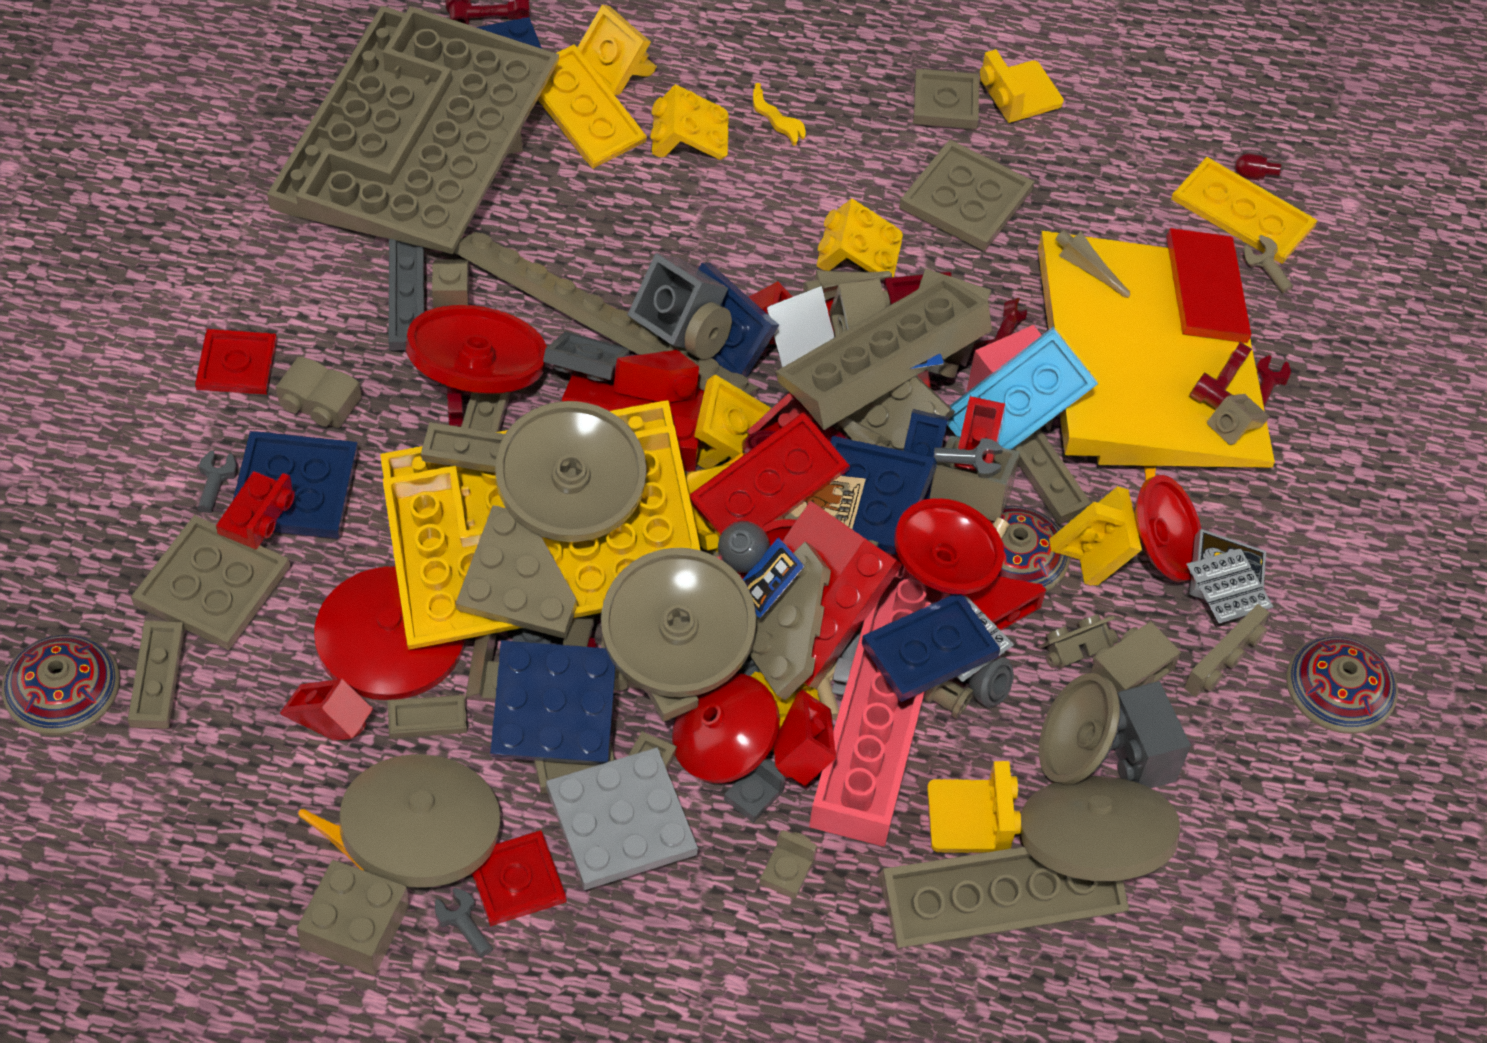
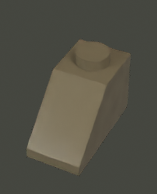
[432,259,469,309]

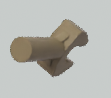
[1244,235,1293,294]

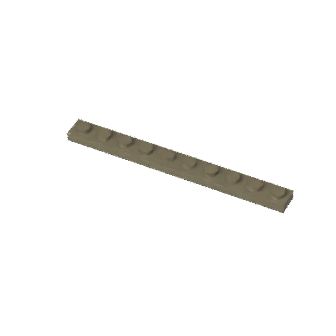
[454,232,759,398]

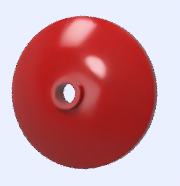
[1135,475,1202,582]
[894,498,1004,594]
[672,673,780,783]

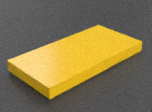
[538,44,647,168]
[1171,157,1318,264]

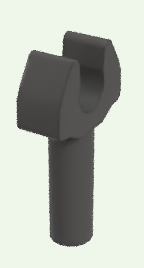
[934,438,1003,478]
[197,451,237,513]
[435,888,493,958]

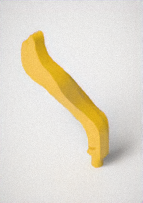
[752,83,806,146]

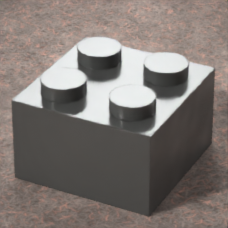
[628,253,728,348]
[1111,681,1191,788]

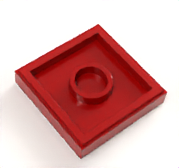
[195,329,277,395]
[471,830,567,927]

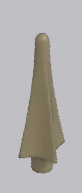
[1055,230,1130,298]
[803,270,892,300]
[837,416,891,448]

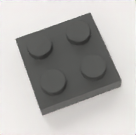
[543,331,631,381]

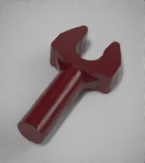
[1256,355,1291,408]
[447,386,463,427]

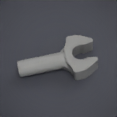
[832,633,860,695]

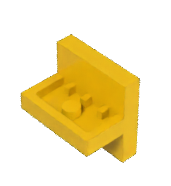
[577,5,657,95]
[694,374,771,468]
[1049,486,1142,586]

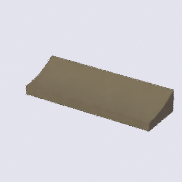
[776,275,992,430]
[878,847,1129,950]

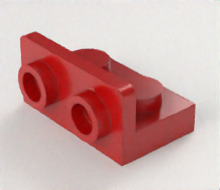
[216,471,295,550]

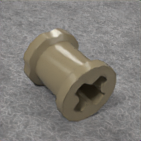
[924,680,973,719]

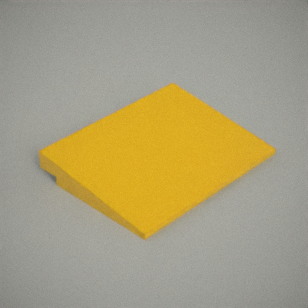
[1038,231,1275,468]
[380,400,701,649]

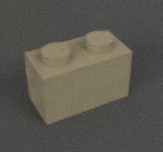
[1091,621,1181,692]

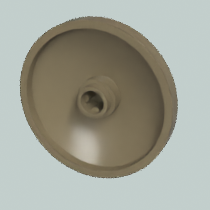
[495,401,646,542]
[601,548,756,697]
[339,754,500,888]
[1020,776,1180,881]

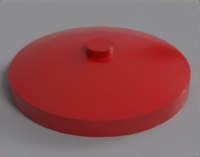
[405,305,547,393]
[314,566,466,700]

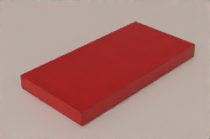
[1166,228,1252,343]
[689,412,850,537]

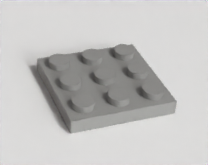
[546,747,698,890]

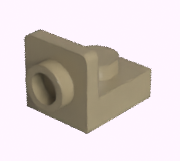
[1207,394,1270,445]
[759,830,817,900]

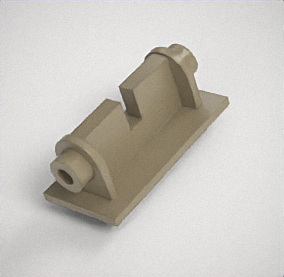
[1037,614,1118,669]

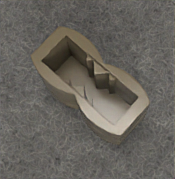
[275,357,362,428]

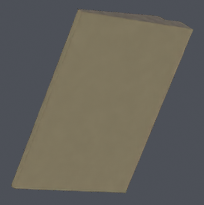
[267,5,559,254]

